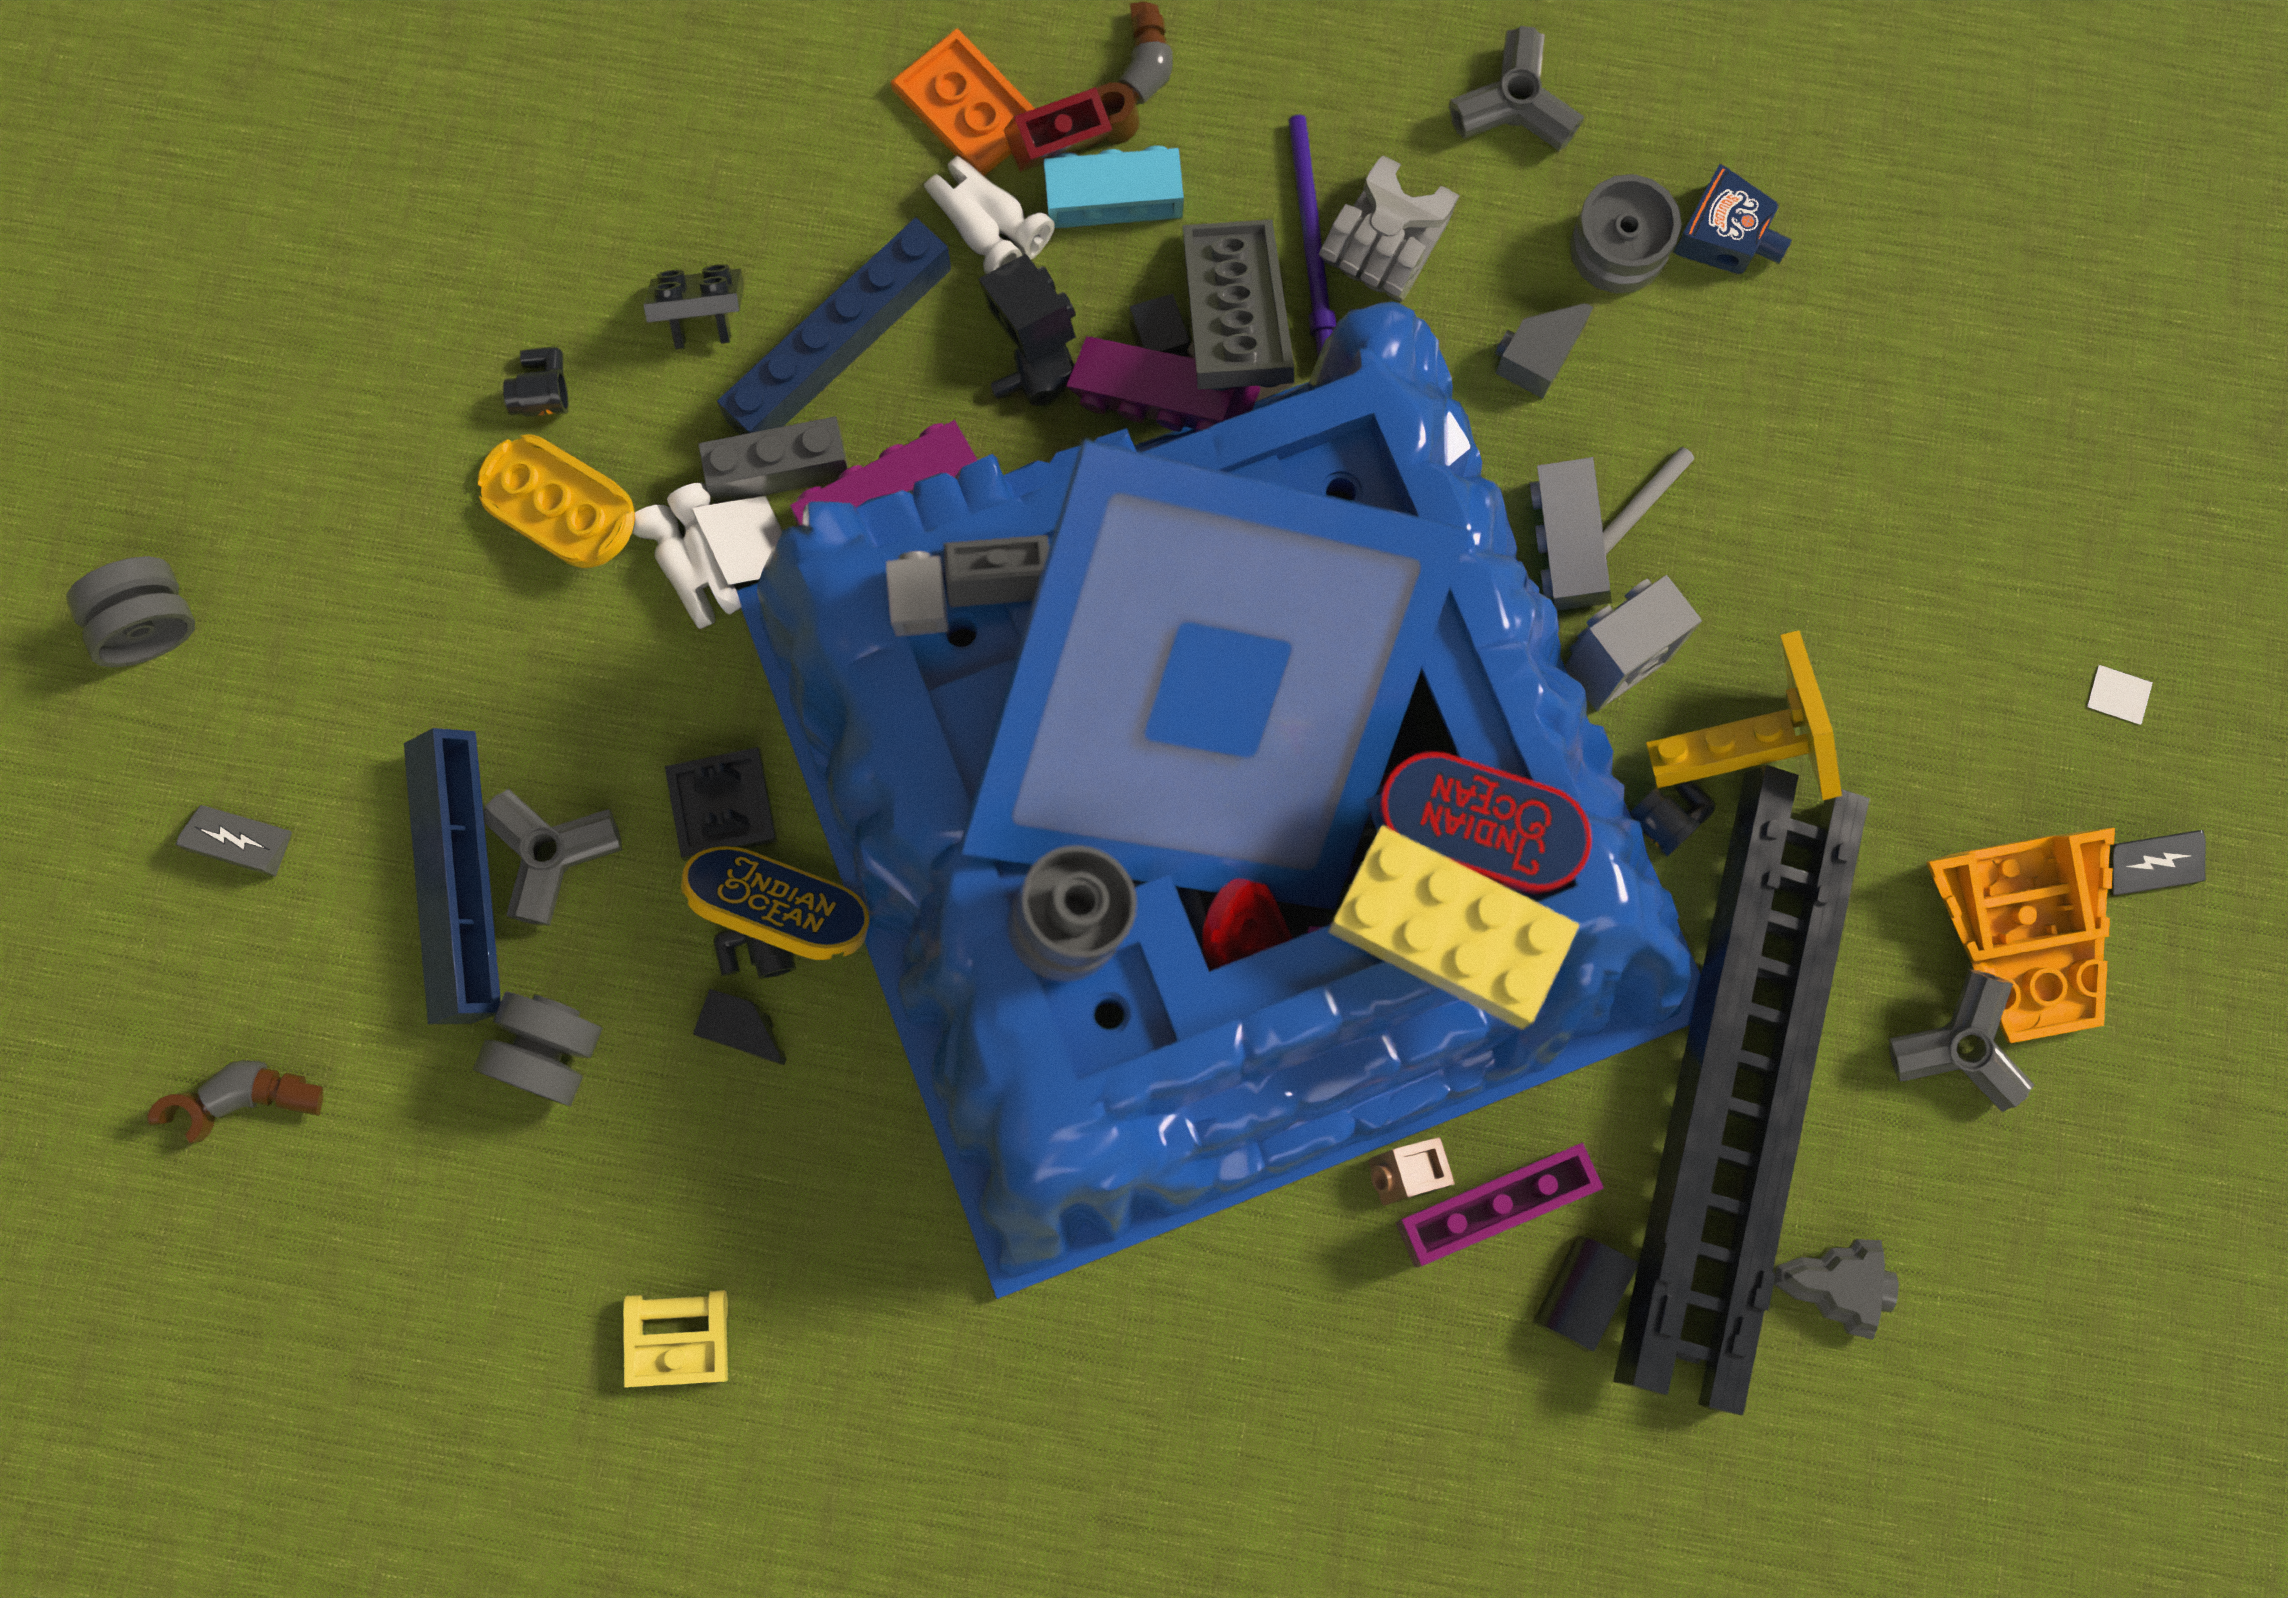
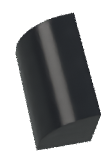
[1533,1235,1639,1352]

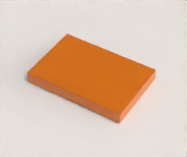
[890,28,1035,176]

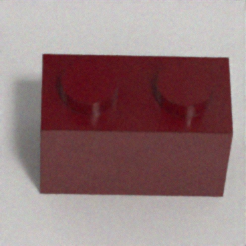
[1003,87,1113,172]

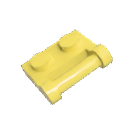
[624,1290,728,1387]

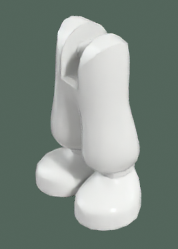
[924,156,1055,274]
[632,483,742,629]

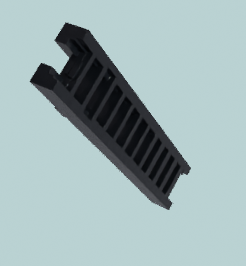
[1613,765,1870,1416]

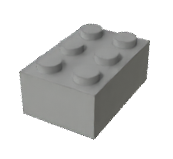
[1565,575,1702,711]

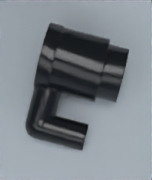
[503,347,569,417]
[1629,780,1716,858]
[713,929,796,979]

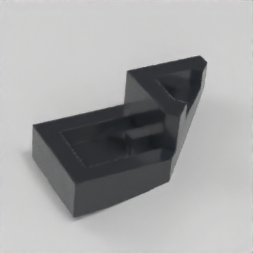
[693,989,787,1066]

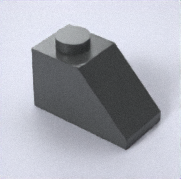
[1495,303,1594,399]

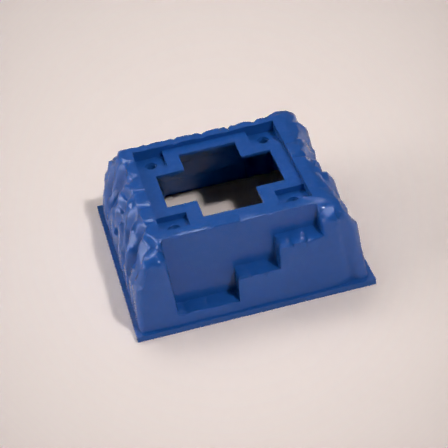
[737,302,1701,1299]

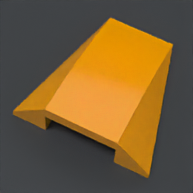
[1926,828,2115,1043]

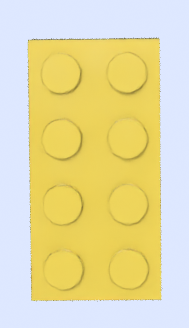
[1329,826,1580,1030]

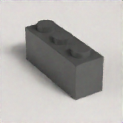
[698,416,848,504]

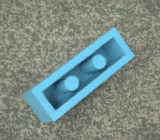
[1044,146,1184,228]

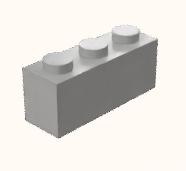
[1530,457,1612,611]

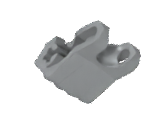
[1319,156,1459,301]

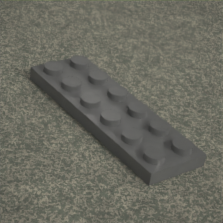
[1183,219,1294,391]

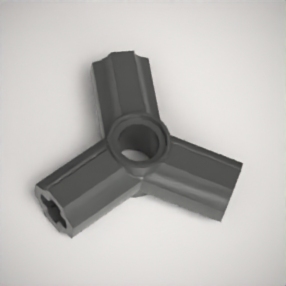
[1449,26,1584,151]
[483,789,623,926]
[1888,969,2034,1112]

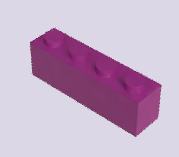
[1067,336,1261,432]
[790,420,977,525]
[1395,1142,1604,1268]

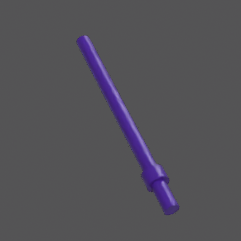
[1288,115,1337,357]

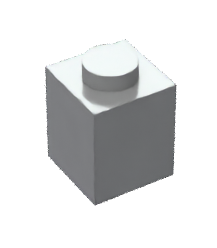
[886,551,949,637]

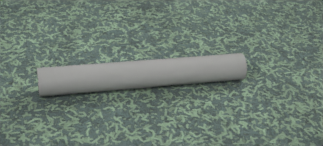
[1603,447,1694,555]

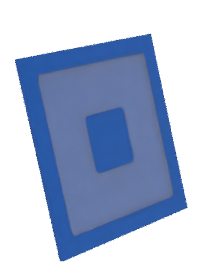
[958,439,1470,910]

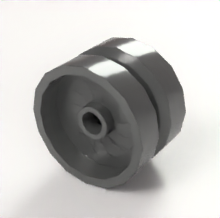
[1570,174,1681,293]
[66,556,195,667]

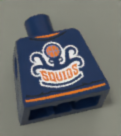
[1673,164,1792,274]

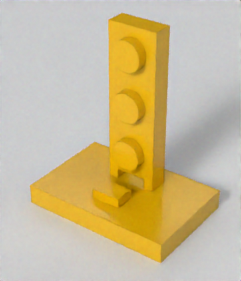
[1646,630,1842,800]

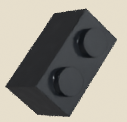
[979,254,1076,363]

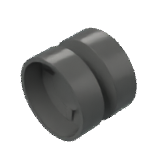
[1008,845,1137,981]
[472,991,603,1107]

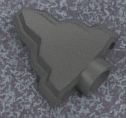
[1773,1239,1898,1340]

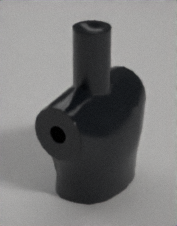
[991,344,1075,406]

